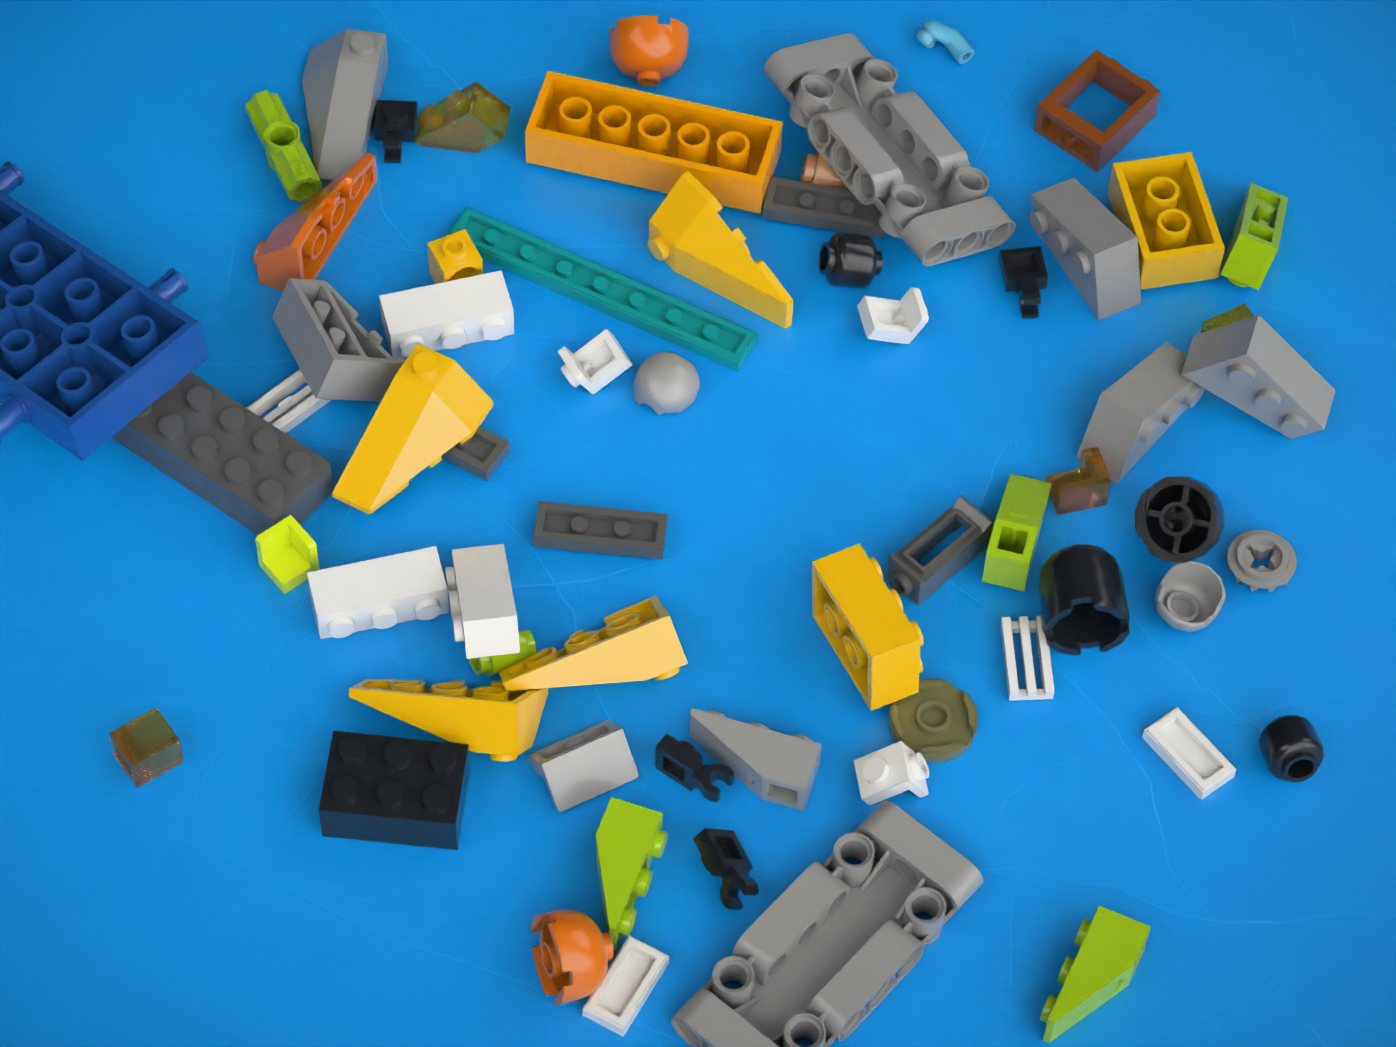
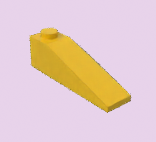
[648,171,793,329]
[332,343,493,515]
[499,595,688,691]
[349,679,548,761]

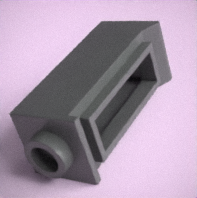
[887,495,993,605]

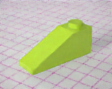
[1220,183,1288,290]

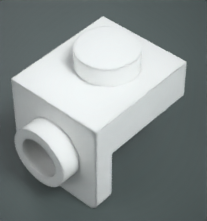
[857,287,929,345]
[558,328,633,395]
[854,741,930,806]

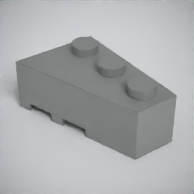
[1181,314,1336,439]
[1076,342,1205,484]

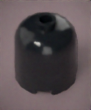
[1039,544,1130,656]

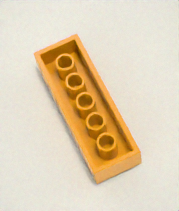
[525,71,783,214]

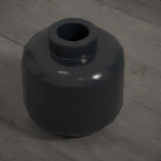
[818,233,883,288]
[1258,715,1324,782]

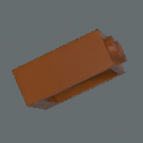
[1034,49,1160,172]

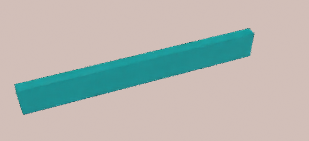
[446,207,757,372]

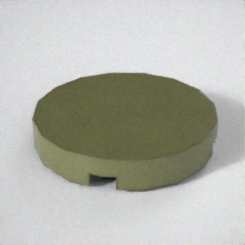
[889,679,978,763]

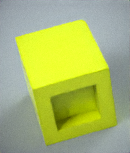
[255,515,320,594]

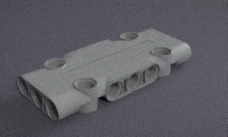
[764,33,1016,266]
[670,801,983,1047]

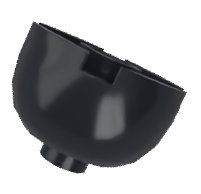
[1135,476,1224,562]

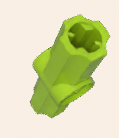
[245,90,322,203]

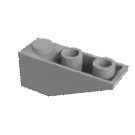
[689,708,822,811]

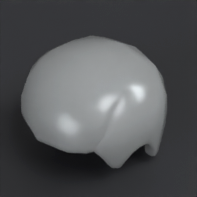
[632,352,700,415]
[1154,560,1226,633]

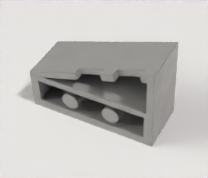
[1030,177,1141,321]
[272,278,405,402]

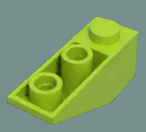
[982,474,1052,591]
[595,797,668,950]
[1040,906,1151,1043]

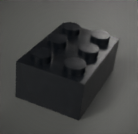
[319,731,470,850]

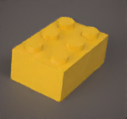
[1107,152,1225,290]
[812,543,924,711]

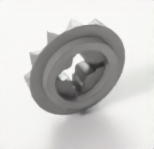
[1227,530,1297,593]

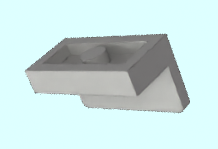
[528,720,638,812]

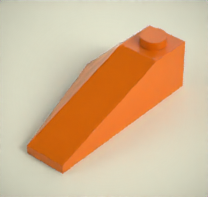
[253,153,377,292]

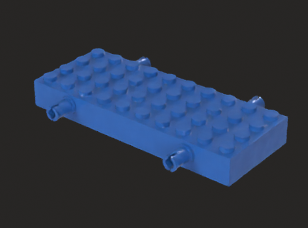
[0,161,210,461]

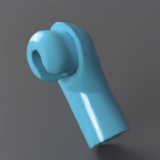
[917,20,975,64]

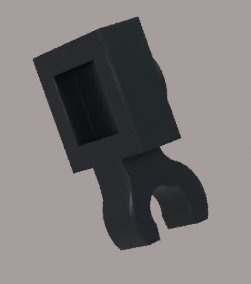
[374,100,418,163]
[999,246,1048,319]
[655,733,734,803]
[693,828,759,910]

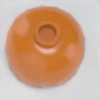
[609,15,689,86]
[531,909,614,1006]

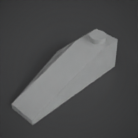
[302,29,388,185]

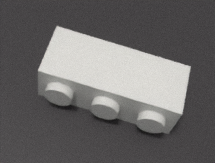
[379,270,514,358]
[445,544,520,659]
[307,546,449,639]

